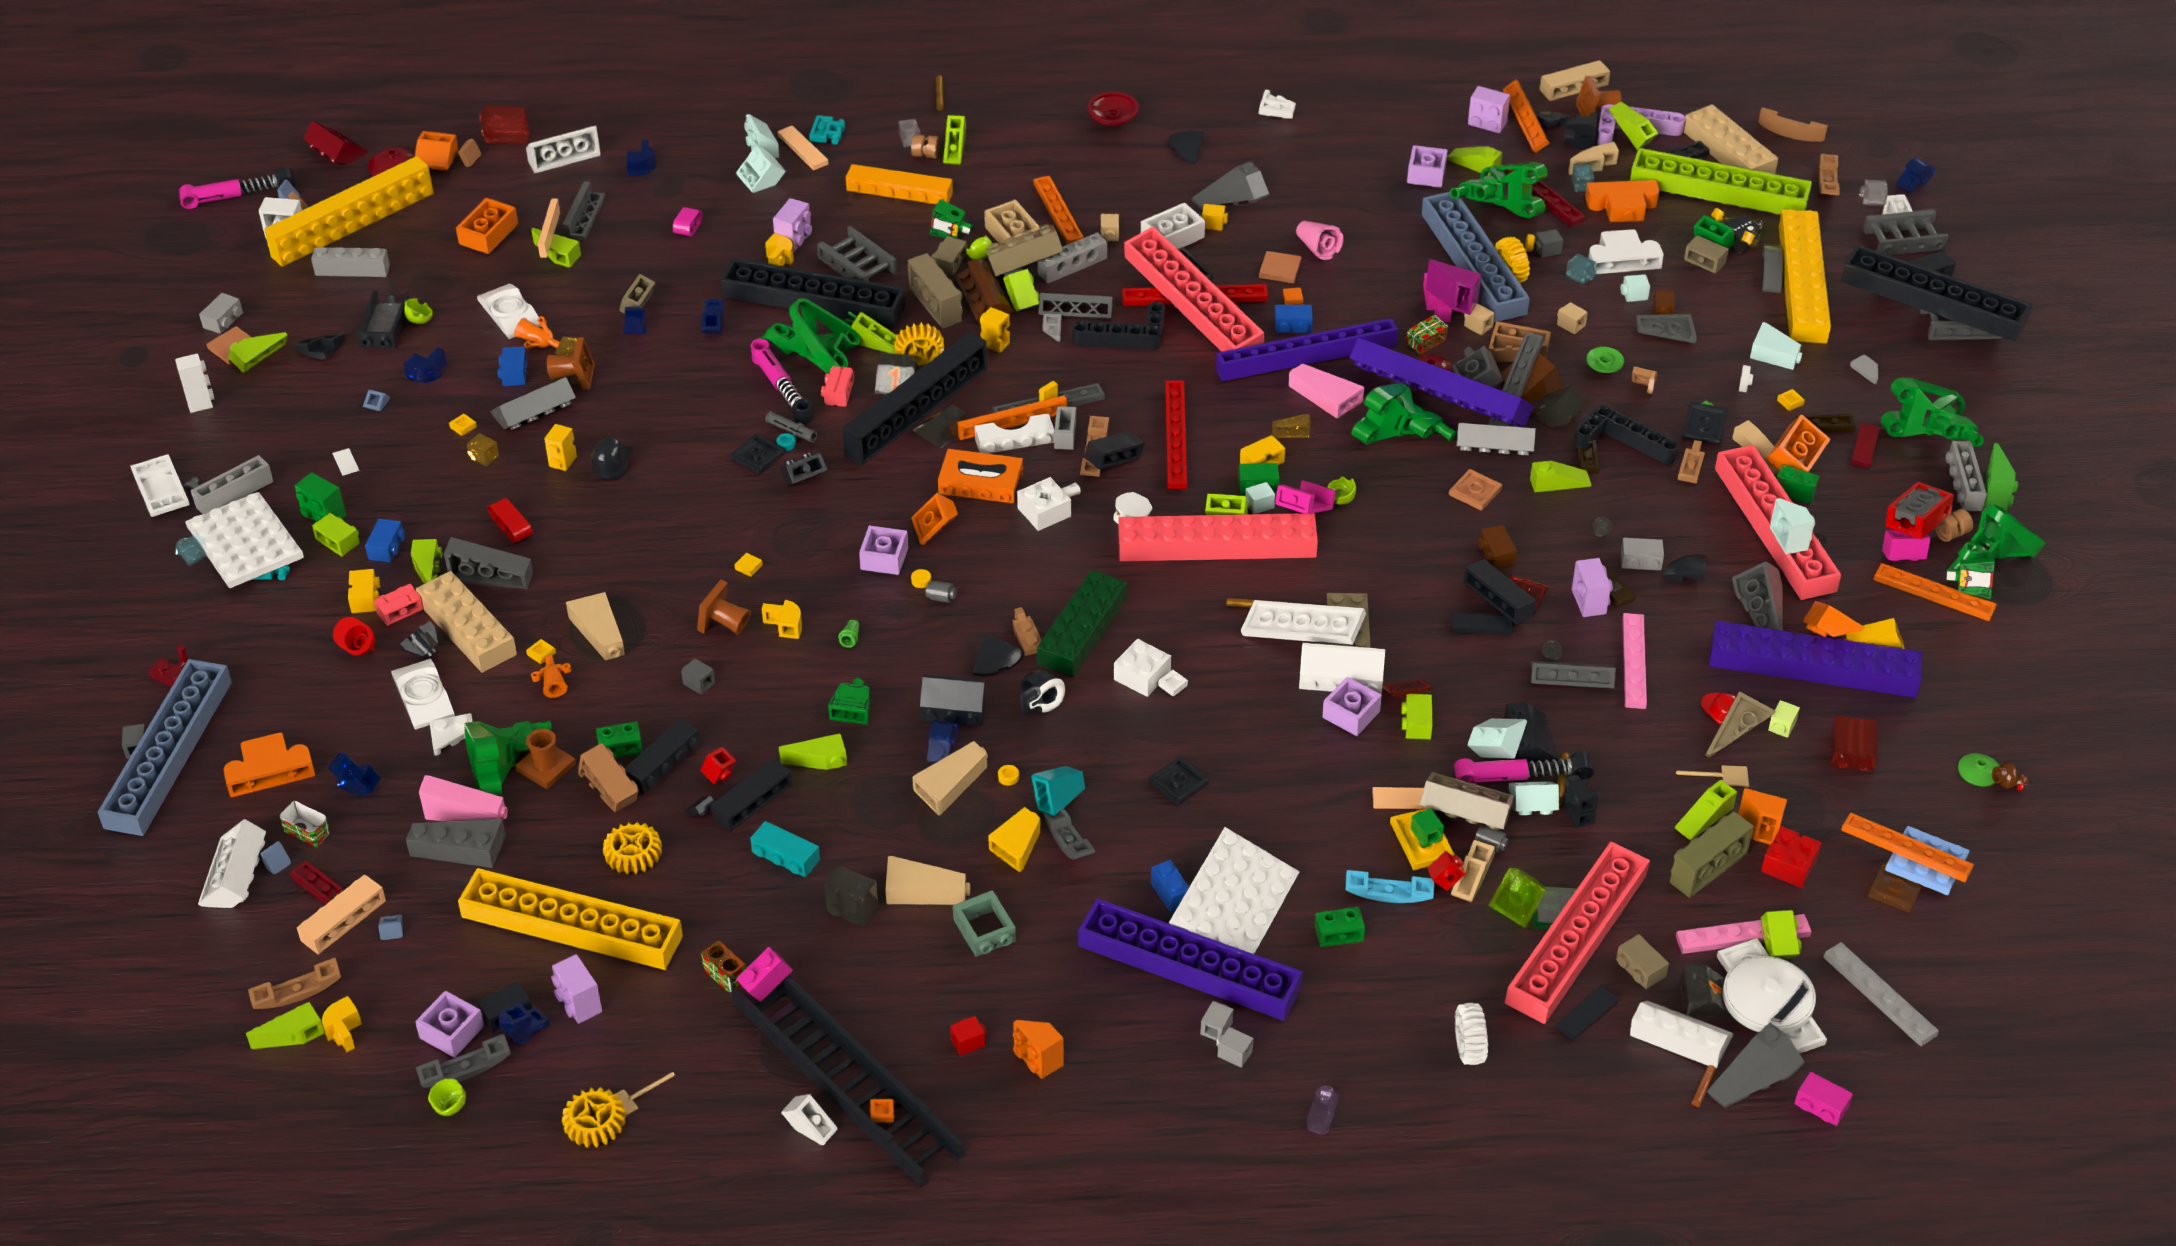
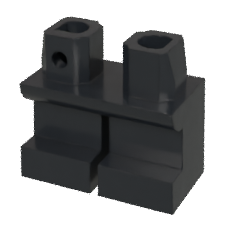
[1564,113,1597,150]
[1563,775,1598,829]

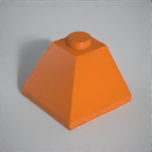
[911,493,958,545]

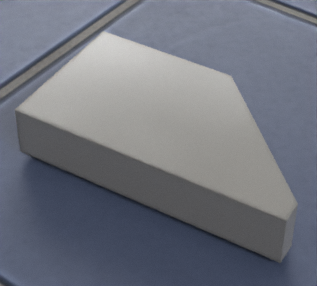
[1043,314,1062,341]
[1850,354,1878,385]

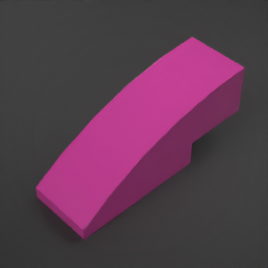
[1423,273,1452,322]

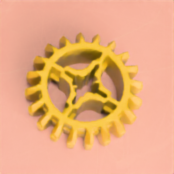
[1495,237,1530,284]
[894,323,944,367]
[603,821,662,875]
[562,1087,626,1148]

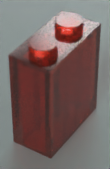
[479,105,529,144]
[1831,715,1878,772]

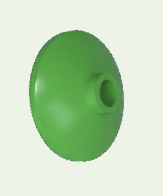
[1587,347,1624,373]
[1958,753,1999,787]

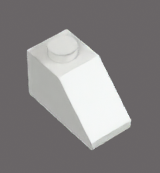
[781,1094,838,1145]

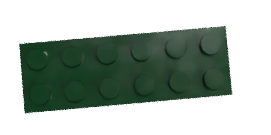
[1037,570,1127,677]

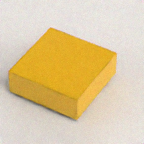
[1039,381,1058,402]
[1777,389,1805,411]
[449,414,477,436]
[734,553,763,577]
[526,639,556,664]

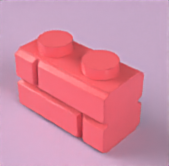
[821,366,854,407]
[374,584,423,626]

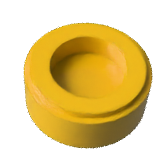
[1524,234,1535,252]
[911,569,931,588]
[998,765,1019,786]

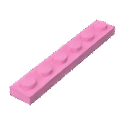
[1622,613,1647,709]
[1676,914,1811,954]

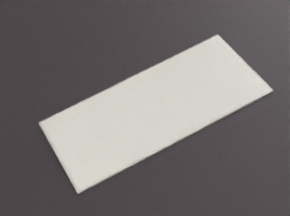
[332,448,359,476]

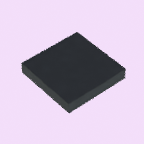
[1682,401,1728,446]
[731,434,785,475]
[1149,756,1209,806]

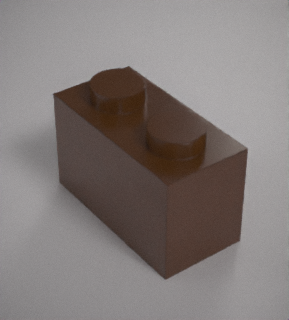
[1478,525,1518,569]

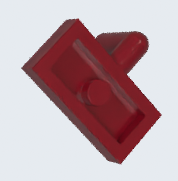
[148,645,189,687]

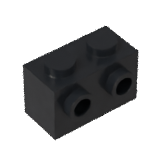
[780,452,827,486]

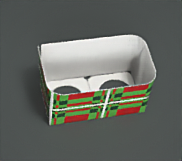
[280,801,330,847]

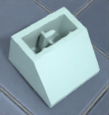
[744,114,779,158]
[736,146,786,193]

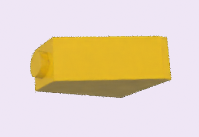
[1843,618,1905,649]
[988,807,1040,872]

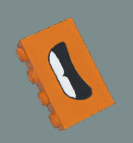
[938,449,1023,503]

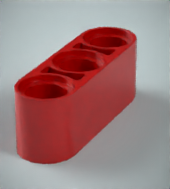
[488,498,533,543]

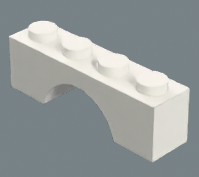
[975,414,1054,454]

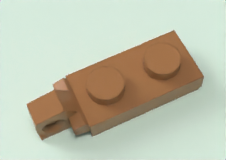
[1677,440,1705,484]
[1013,607,1042,656]

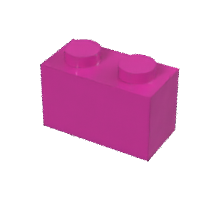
[1882,529,1931,561]
[736,947,793,1002]
[1795,1072,1853,1126]

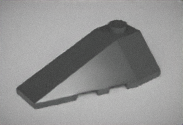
[1192,161,1269,210]
[1732,561,1783,631]
[1707,1022,1805,1108]

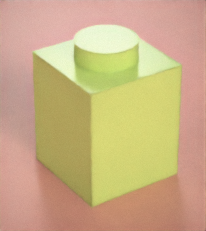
[1768,700,1800,738]

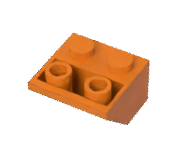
[415,131,458,171]
[1738,788,1787,845]
[1013,1020,1064,1079]

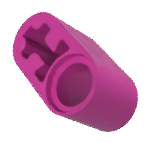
[673,207,703,236]

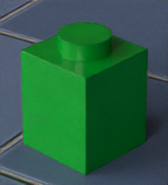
[1411,809,1444,847]

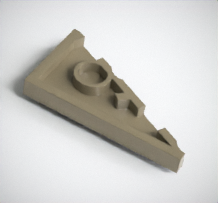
[1705,691,1775,758]

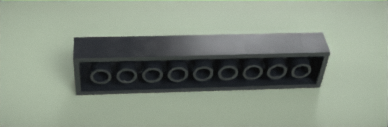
[1840,245,2033,342]
[721,258,906,327]
[842,332,987,466]

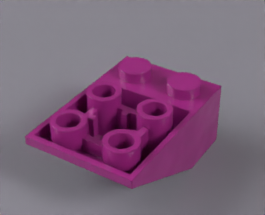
[1426,259,1481,315]

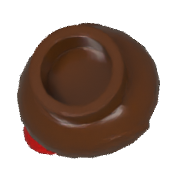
[1992,762,2029,791]

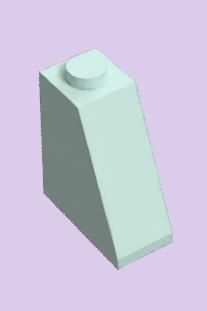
[1750,322,1803,370]

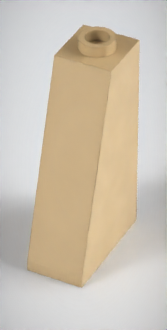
[566,592,625,660]
[913,741,988,816]
[886,856,970,905]

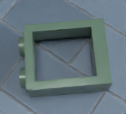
[953,890,1016,957]

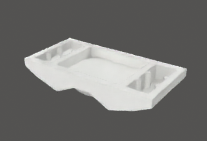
[477,284,541,339]
[130,454,190,517]
[391,659,455,730]

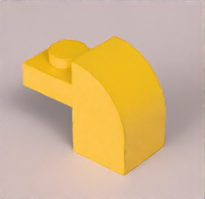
[765,233,794,266]
[762,600,802,639]
[322,996,362,1052]

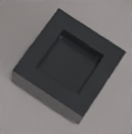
[686,795,714,817]

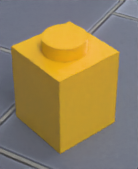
[1202,204,1228,231]

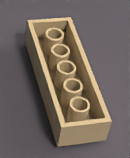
[1683,104,1778,174]
[416,571,517,673]

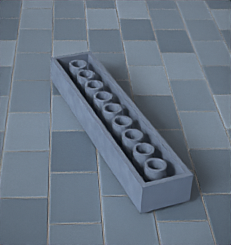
[1422,192,1530,322]
[98,659,232,836]

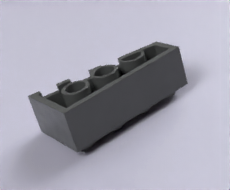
[444,537,533,589]
[406,819,506,868]

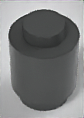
[926,581,957,603]
[1475,826,1509,853]

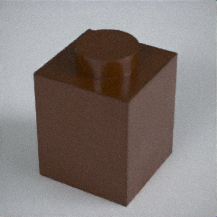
[1653,290,1675,315]

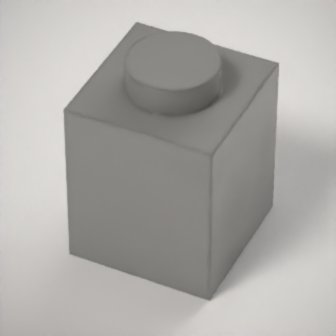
[1201,1001,1233,1041]
[1216,1027,1253,1068]

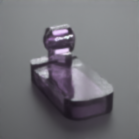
[1307,1085,1339,1134]

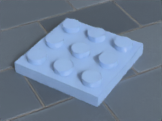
[1885,826,1970,895]

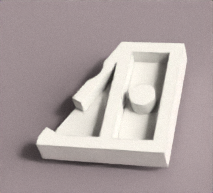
[1259,89,1296,119]
[1883,194,1912,214]
[429,713,473,755]

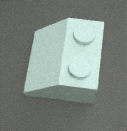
[1770,498,1815,554]
[1467,718,1527,759]
[1509,781,1559,815]

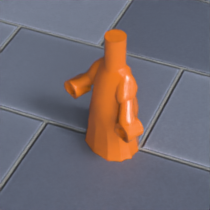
[514,316,563,350]
[531,655,572,698]

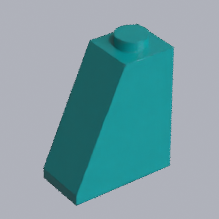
[1032,766,1085,816]

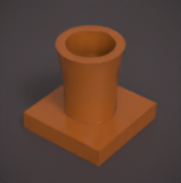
[1576,75,1621,117]
[547,337,595,390]
[697,579,751,635]
[516,729,576,790]

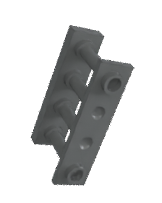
[1863,209,1949,255]
[817,226,897,281]
[1920,309,2002,340]

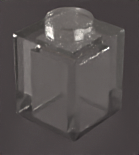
[899,119,920,147]
[1860,180,1888,206]

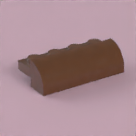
[955,260,1014,324]

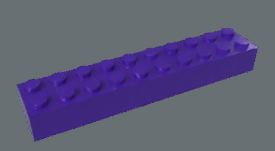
[1350,338,1533,427]
[1709,621,1922,698]
[1078,898,1303,1021]

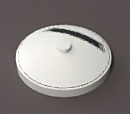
[1723,956,1816,1034]

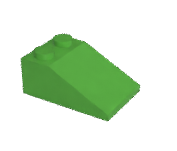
[1982,443,2018,511]

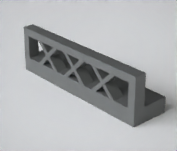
[563,181,606,241]
[1039,293,1113,319]
[1530,661,1616,688]

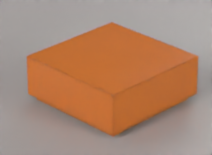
[1283,288,1303,305]
[870,1099,894,1123]

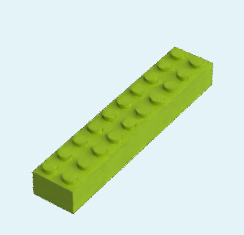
[1630,148,1812,215]

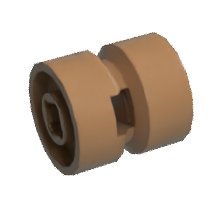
[912,134,939,159]
[1935,509,1973,542]

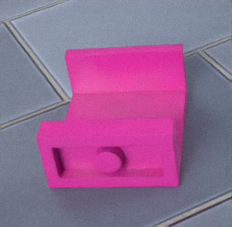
[1275,480,1336,514]

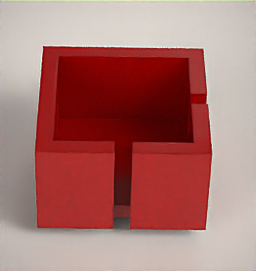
[1761,826,1822,888]

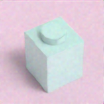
[1621,274,1650,302]
[1245,482,1275,514]

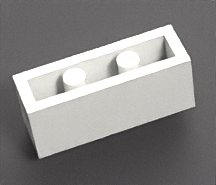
[175,354,215,413]

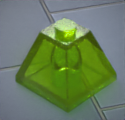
[1489,868,1547,928]

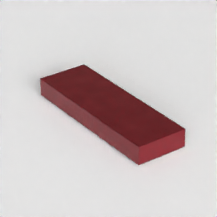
[1851,423,1880,468]
[289,860,345,905]

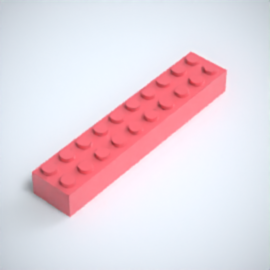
[1124,226,1264,352]
[1715,445,1841,600]
[1118,513,1318,561]
[1505,842,1650,1024]

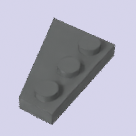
[1635,314,1697,343]

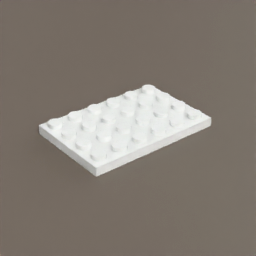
[185,492,304,588]
[1168,827,1299,954]

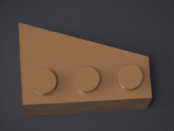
[1488,321,1551,362]
[578,743,638,813]

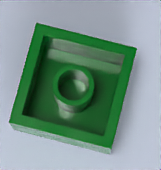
[294,472,346,522]

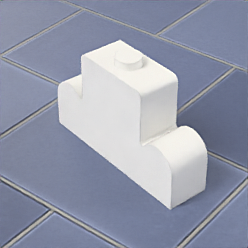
[1588,229,1664,275]

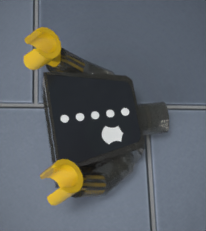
[1711,208,1763,254]

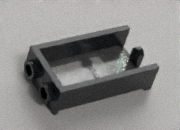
[356,290,410,349]

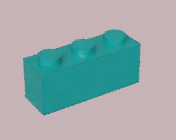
[750,821,820,877]

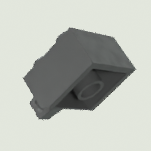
[1452,346,1503,387]

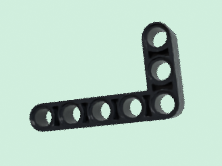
[1072,302,1165,350]
[1573,405,1679,464]

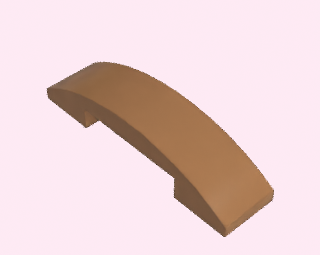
[1758,107,1828,142]
[1819,154,1839,195]
[1080,416,1109,477]
[248,958,341,1009]

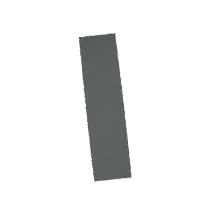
[1762,243,1783,293]
[1043,808,1095,859]
[416,1034,511,1087]

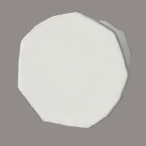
[1114,492,1153,523]

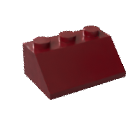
[303,121,368,165]

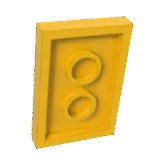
[1390,809,1454,870]

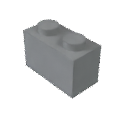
[199,293,243,334]
[1054,406,1076,450]
[1621,538,1664,570]

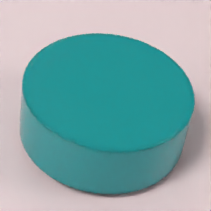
[776,433,796,451]

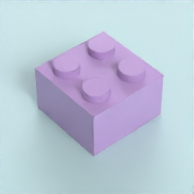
[1468,86,1510,133]
[1407,145,1448,187]
[773,198,812,252]
[859,525,908,575]
[1572,558,1613,617]
[1322,677,1382,736]
[551,954,602,1024]
[415,991,484,1058]

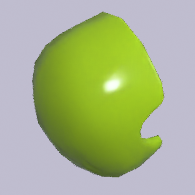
[966,236,992,260]
[404,298,433,324]
[1327,476,1356,505]
[428,1078,466,1116]

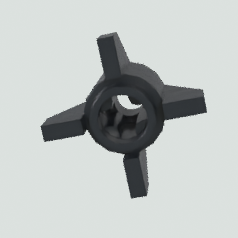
[399,621,438,658]

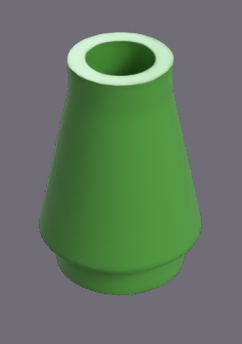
[838,620,859,648]

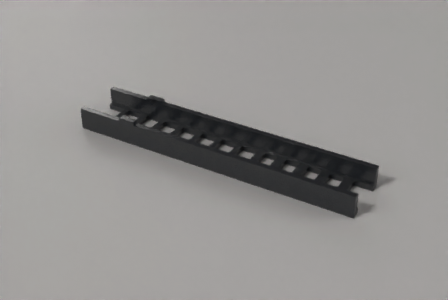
[731,975,964,1188]

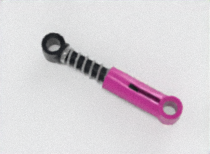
[179,167,296,209]
[751,339,813,425]
[1454,751,1594,784]

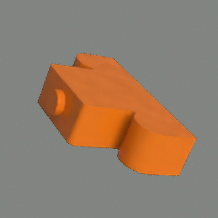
[1585,180,1659,222]
[224,733,315,797]

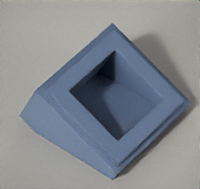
[277,180,299,199]
[363,389,390,412]
[261,841,291,875]
[378,914,403,940]

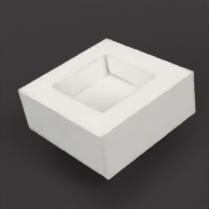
[1739,365,1753,392]
[1159,670,1188,696]

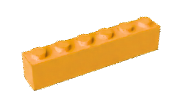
[846,164,953,204]

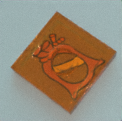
[1868,863,1922,913]

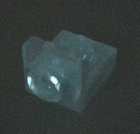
[175,536,206,566]

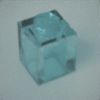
[1572,164,1594,191]
[1566,254,1596,285]

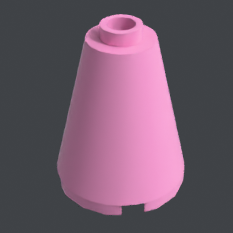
[1296,221,1343,260]

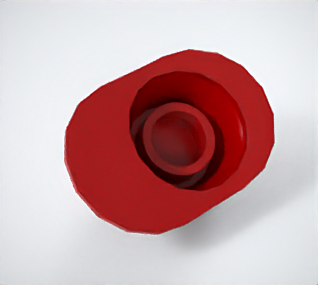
[333,617,376,656]
[1701,693,1736,725]

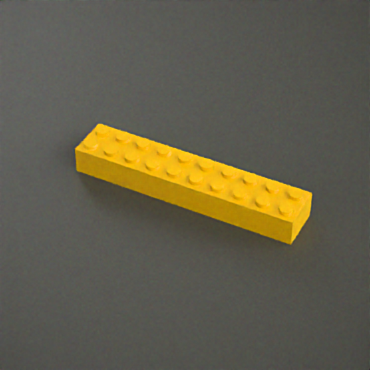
[264,156,434,267]
[1779,209,1831,343]
[458,868,683,970]

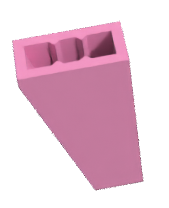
[1289,364,1364,419]
[419,775,508,822]

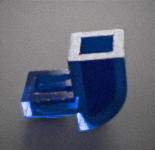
[626,140,657,176]
[1896,157,1936,194]
[701,299,724,334]
[623,306,648,334]
[403,347,447,383]
[926,720,957,762]
[328,752,381,796]
[499,1002,550,1044]

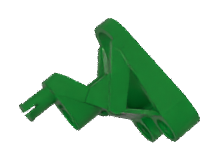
[1450,162,1548,218]
[758,298,860,374]
[1881,378,1984,447]
[1351,382,1457,445]
[1946,502,2047,571]
[464,720,552,797]

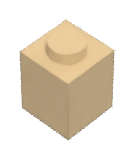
[1101,214,1119,241]
[1557,302,1588,334]
[1464,304,1494,335]

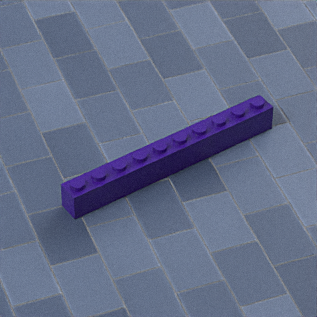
[1216,318,1398,381]

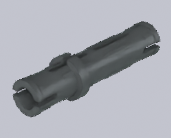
[766,411,818,443]

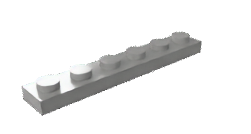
[1824,942,1939,1046]

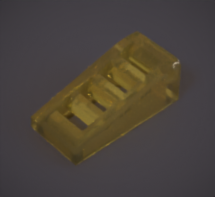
[1272,414,1311,438]

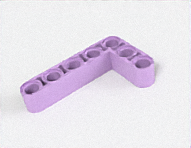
[1597,104,1686,145]

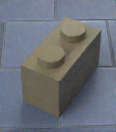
[1684,235,1728,274]
[931,236,967,276]
[619,274,656,319]
[1616,934,1669,989]

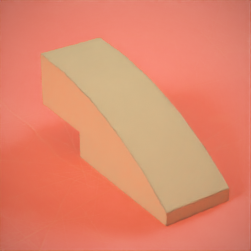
[1568,142,1619,175]
[1732,420,1779,475]
[1451,840,1495,902]

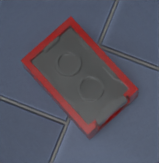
[1886,482,1953,539]

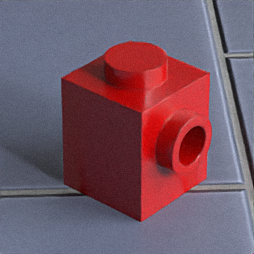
[700,747,736,785]
[1427,851,1466,891]
[950,1016,987,1056]

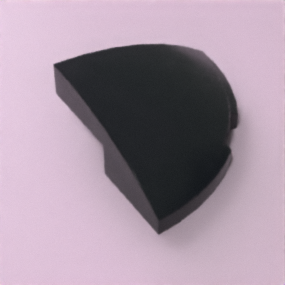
[1534,110,1572,128]
[1169,131,1203,163]
[292,333,345,359]
[1662,554,1706,582]
[973,636,1024,676]

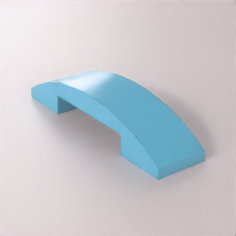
[1346,870,1434,903]

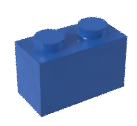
[1274,305,1313,333]
[498,346,527,386]
[365,519,405,563]
[1151,860,1189,914]

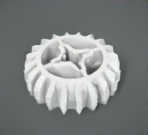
[1455,1003,1488,1065]

